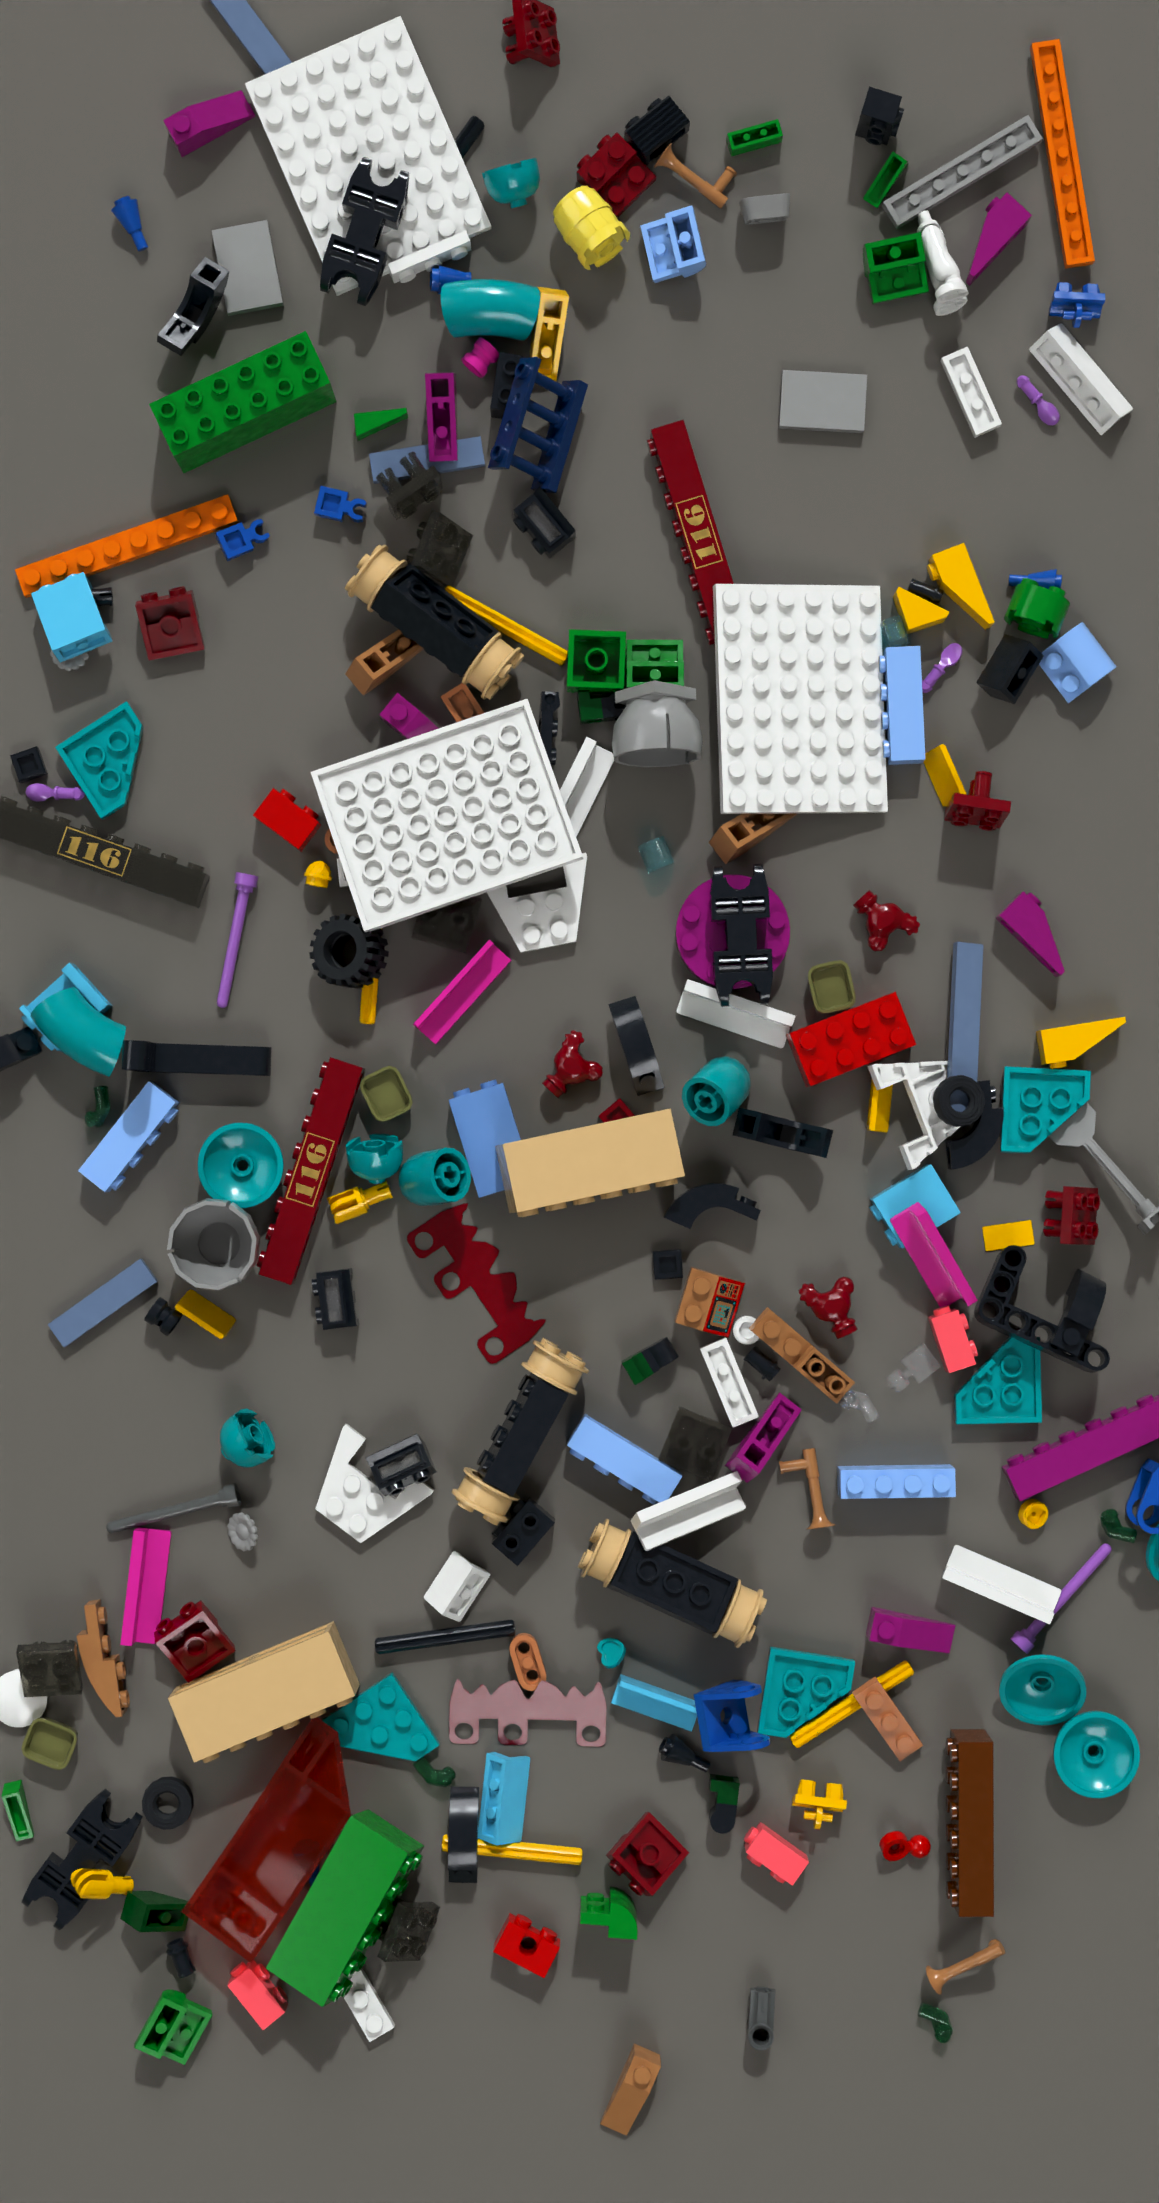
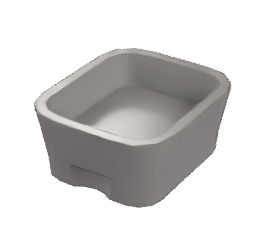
[739,193,790,225]

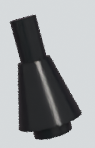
[659,1734,710,1773]

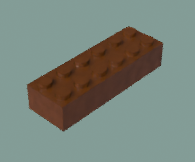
[946,1729,994,1917]

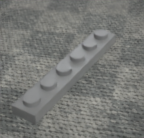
[882,115,1043,230]

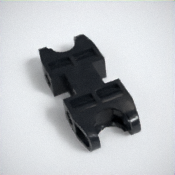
[320,157,409,306]
[710,864,773,1007]
[21,1789,143,1930]

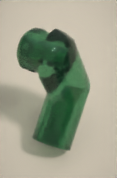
[85,1086,110,1128]
[1100,1509,1137,1543]
[413,1756,456,1787]
[918,2002,953,2043]

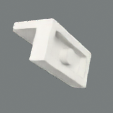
[424,1551,491,1622]

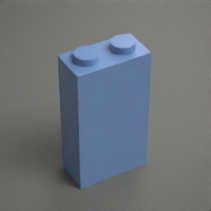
[449,1079,521,1198]

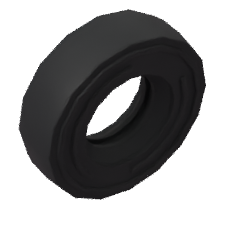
[933,1075,985,1127]
[142,1777,194,1830]

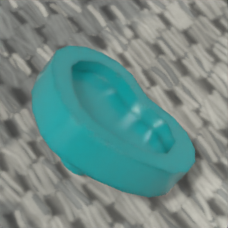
[597,1638,626,1669]

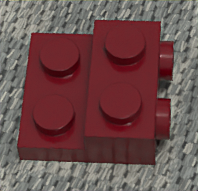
[577,132,656,218]
[135,586,205,661]
[154,1600,236,1683]
[606,1812,689,1896]

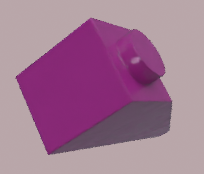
[163,90,256,157]
[966,192,1032,286]
[425,372,458,462]
[379,693,439,740]
[996,891,1065,977]
[725,1392,802,1483]
[866,1607,956,1653]

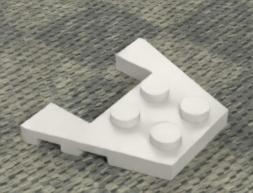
[487,853,587,953]
[867,1061,961,1170]
[315,1424,434,1543]

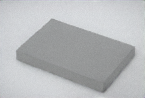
[212,220,284,316]
[779,370,867,433]

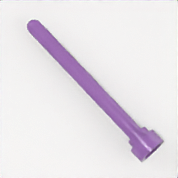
[217,872,258,1008]
[1010,1543,1112,1654]

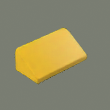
[923,744,966,807]
[866,1078,893,1133]
[175,1289,236,1339]

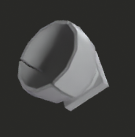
[612,680,702,768]
[167,1198,260,1291]

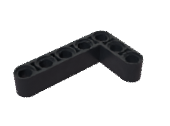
[122,1040,272,1076]
[974,1245,1110,1373]

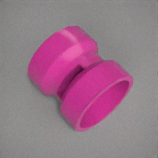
[461,337,499,378]

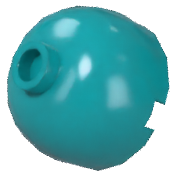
[482,158,540,209]
[345,1134,403,1184]
[220,1408,275,1468]

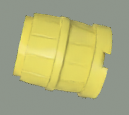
[553,186,630,270]

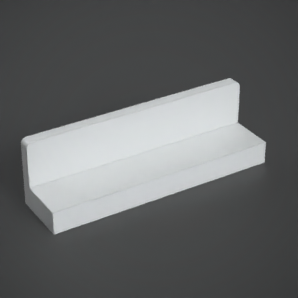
[1029,323,1133,435]
[560,737,614,837]
[676,979,796,1048]
[631,1471,746,1551]
[942,1545,1061,1624]

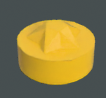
[1018,1499,1048,1529]

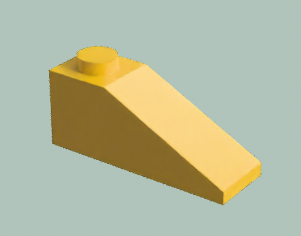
[530,287,569,381]
[927,543,995,630]
[1036,1017,1126,1069]

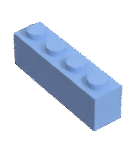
[879,646,925,765]
[78,1081,180,1192]
[567,1414,682,1505]
[837,1464,956,1499]

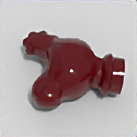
[853,890,920,952]
[542,1030,603,1099]
[798,1277,857,1339]

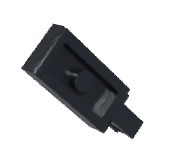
[538,691,560,765]

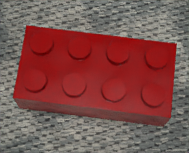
[786,991,916,1088]

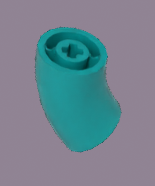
[441,279,540,341]
[30,987,126,1077]
[682,1056,751,1126]
[398,1147,471,1206]

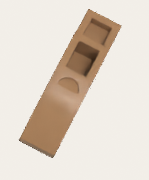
[749,1307,855,1404]
[77,1599,130,1717]

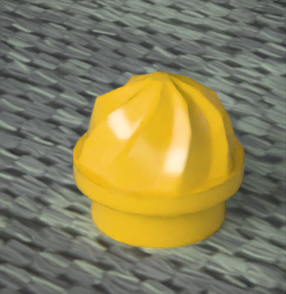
[304,861,332,888]

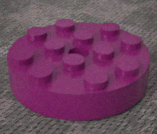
[675,875,790,990]

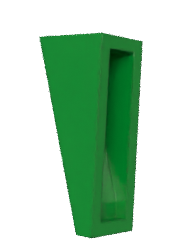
[863,152,909,209]
[354,408,408,441]
[1,1780,34,1841]

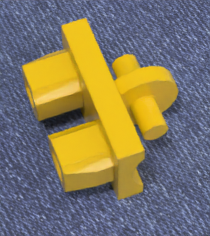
[792,1779,847,1829]

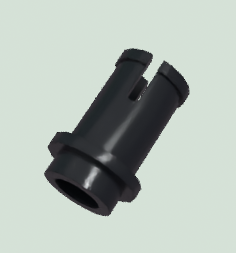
[907,578,944,606]
[91,587,113,606]
[743,1346,780,1382]
[166,1938,196,1978]

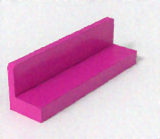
[413,940,511,1044]
[890,1202,978,1307]
[120,1527,172,1646]

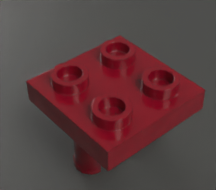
[502,0,560,67]
[944,771,1011,831]
[1043,1186,1100,1245]

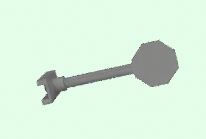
[1049,1102,1159,1235]

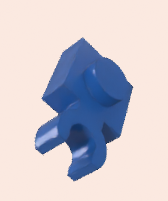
[314,486,367,523]
[215,519,270,561]

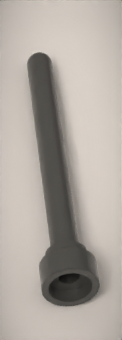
[106,1483,241,1533]

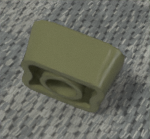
[808,960,856,1013]
[360,1066,413,1122]
[21,1717,78,1770]

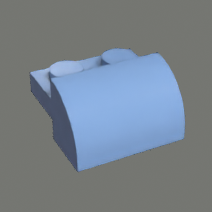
[640,205,706,283]
[1039,622,1117,703]

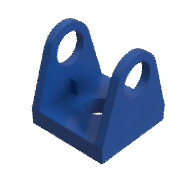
[1125,1458,1159,1534]
[694,1679,771,1752]

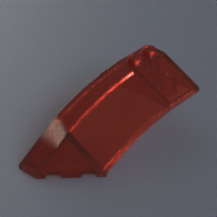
[181,1717,351,1963]

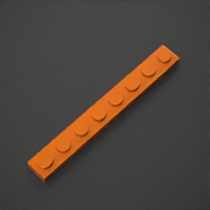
[1030,39,1095,269]
[15,494,239,598]

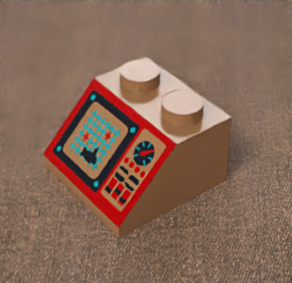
[674,1267,745,1338]

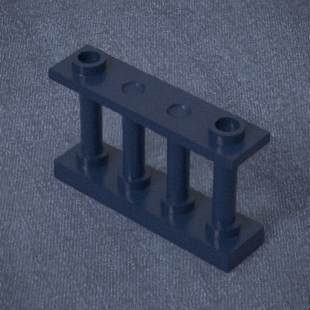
[488,357,588,493]

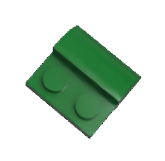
[863,232,929,304]
[626,640,684,689]
[580,1887,638,1940]
[134,1989,212,2065]

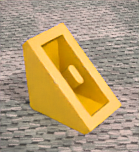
[893,587,949,635]

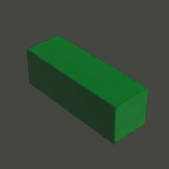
[726,119,783,157]

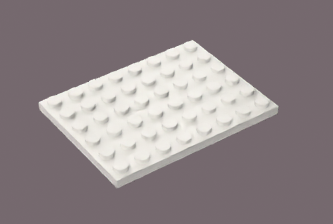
[245,16,491,296]
[713,584,888,814]
[311,699,583,933]

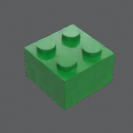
[567,629,626,694]

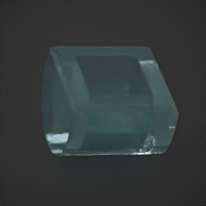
[880,615,910,648]
[638,836,675,874]

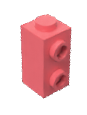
[928,1305,978,1373]
[744,1822,809,1886]
[227,1959,288,2030]

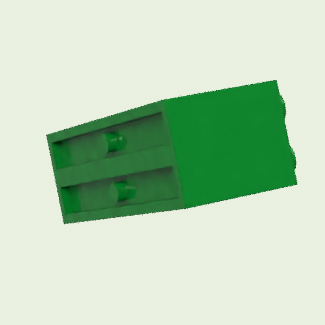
[149,331,337,473]
[266,1809,424,2007]

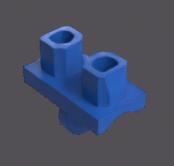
[1049,282,1105,328]

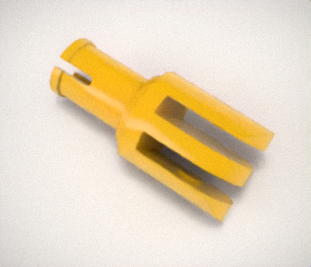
[327,1180,393,1224]
[70,1868,134,1899]

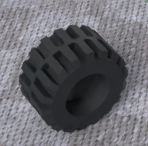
[309,914,389,989]

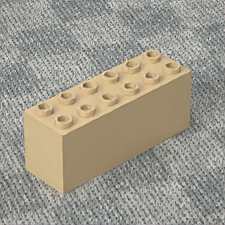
[495,1108,685,1217]
[168,1621,360,1763]

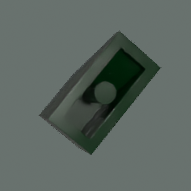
[120,1891,192,1932]

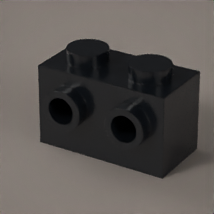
[855,86,904,145]
[976,634,1044,704]
[491,1497,555,1566]

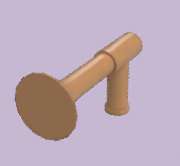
[654,143,737,209]
[779,1448,836,1529]
[926,1939,1005,1995]

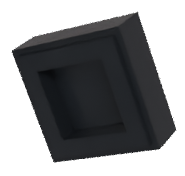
[10,746,48,783]
[653,1249,683,1280]

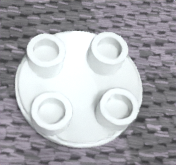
[0,1669,49,1727]

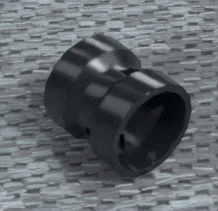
[144,1297,183,1336]

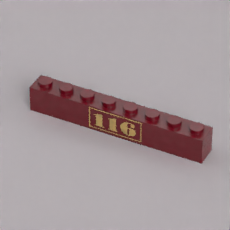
[647,420,734,647]
[257,1057,365,1285]

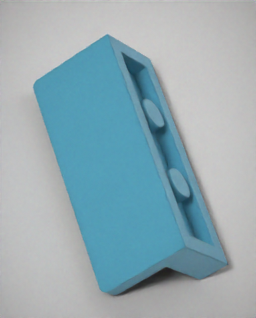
[611,1674,697,1732]
[478,1752,530,1846]

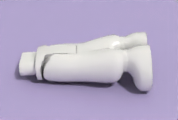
[917,210,969,316]

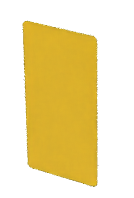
[982,1220,1035,1251]

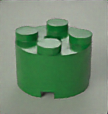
[1004,578,1070,639]

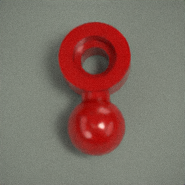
[879,1831,931,1861]

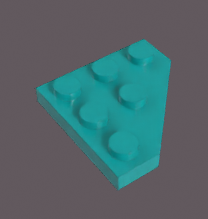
[55,701,144,820]
[1000,1066,1091,1154]
[954,1336,1042,1424]
[757,1647,855,1738]
[321,1672,440,1761]

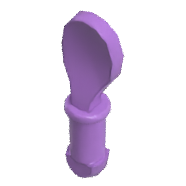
[1016,375,1060,426]
[922,643,962,693]
[26,783,85,802]

